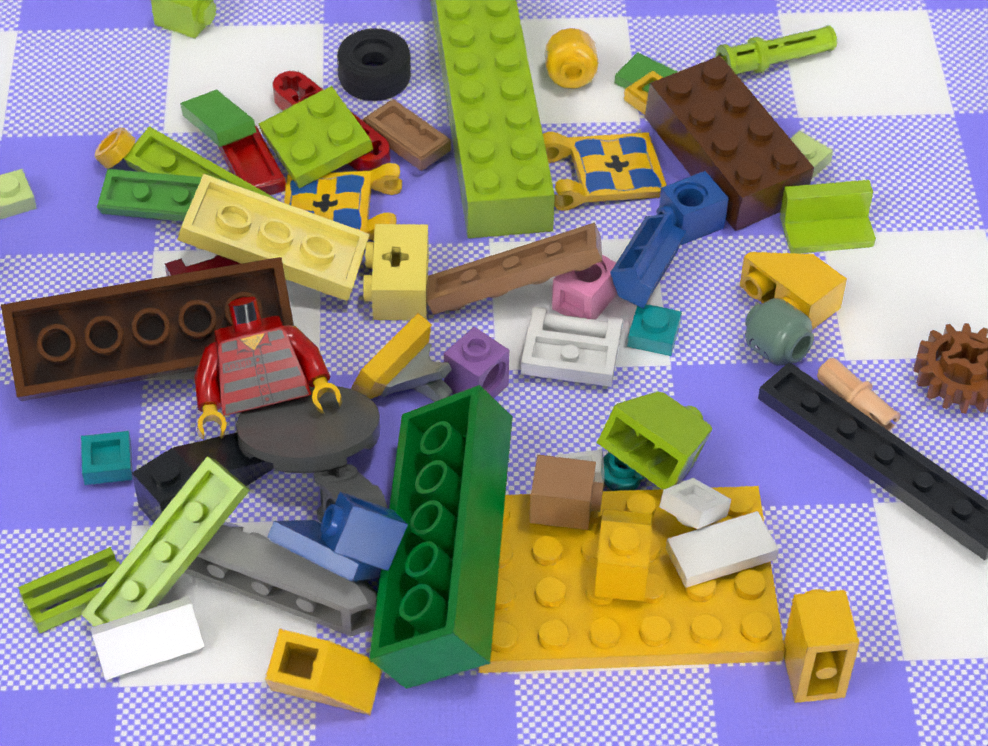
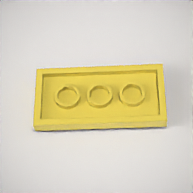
[177,174,370,301]

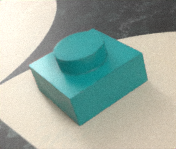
[627,304,682,356]
[81,431,133,485]

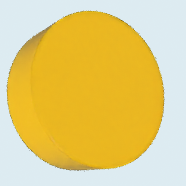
[95,127,136,169]

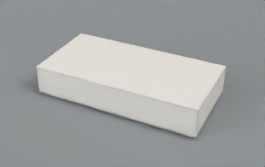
[666,511,779,588]
[90,596,204,680]

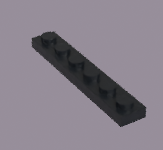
[758,362,988,560]

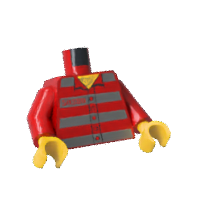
[194,297,342,440]

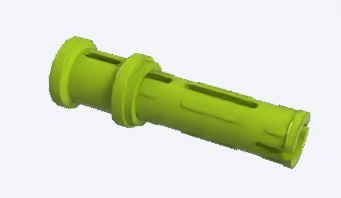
[715,25,837,75]

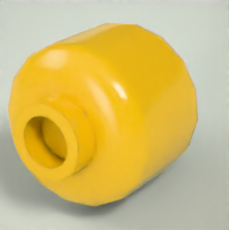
[544,28,599,89]

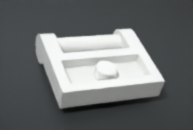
[521,307,623,387]

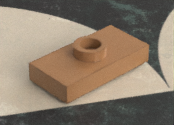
[363,99,451,171]

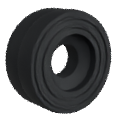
[337,28,411,101]

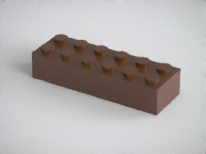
[1,257,294,401]

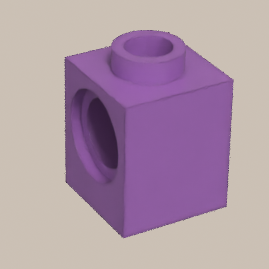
[444,327,510,398]

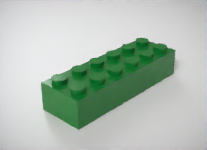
[369,385,513,689]

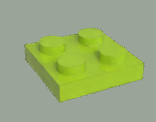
[258,86,373,189]

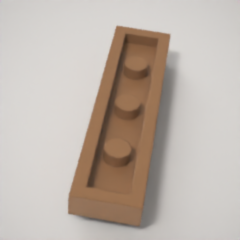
[426,222,603,315]

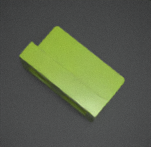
[780,180,876,254]

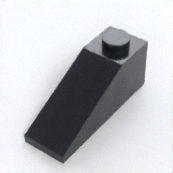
[132,432,274,523]

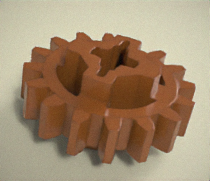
[913,323,988,414]

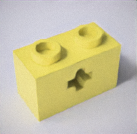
[363,224,429,320]

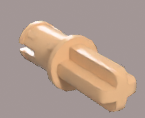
[817,358,901,431]

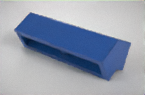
[610,213,686,309]

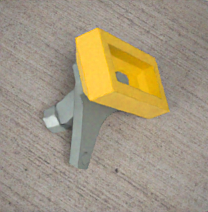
[351,313,453,402]

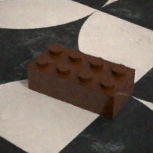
[645,55,814,231]

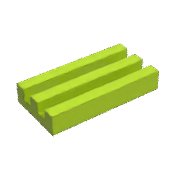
[18,547,120,634]

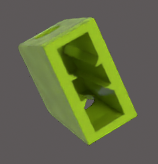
[597,391,712,490]

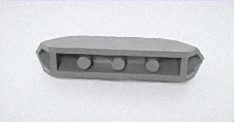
[184,522,378,637]

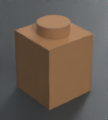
[530,454,604,530]

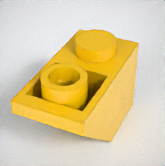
[740,252,847,330]
[265,629,383,716]

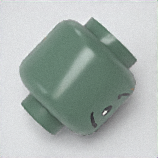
[745,298,814,366]

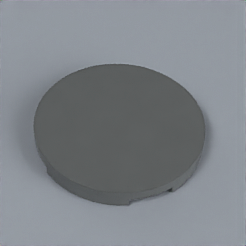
[236,386,380,473]

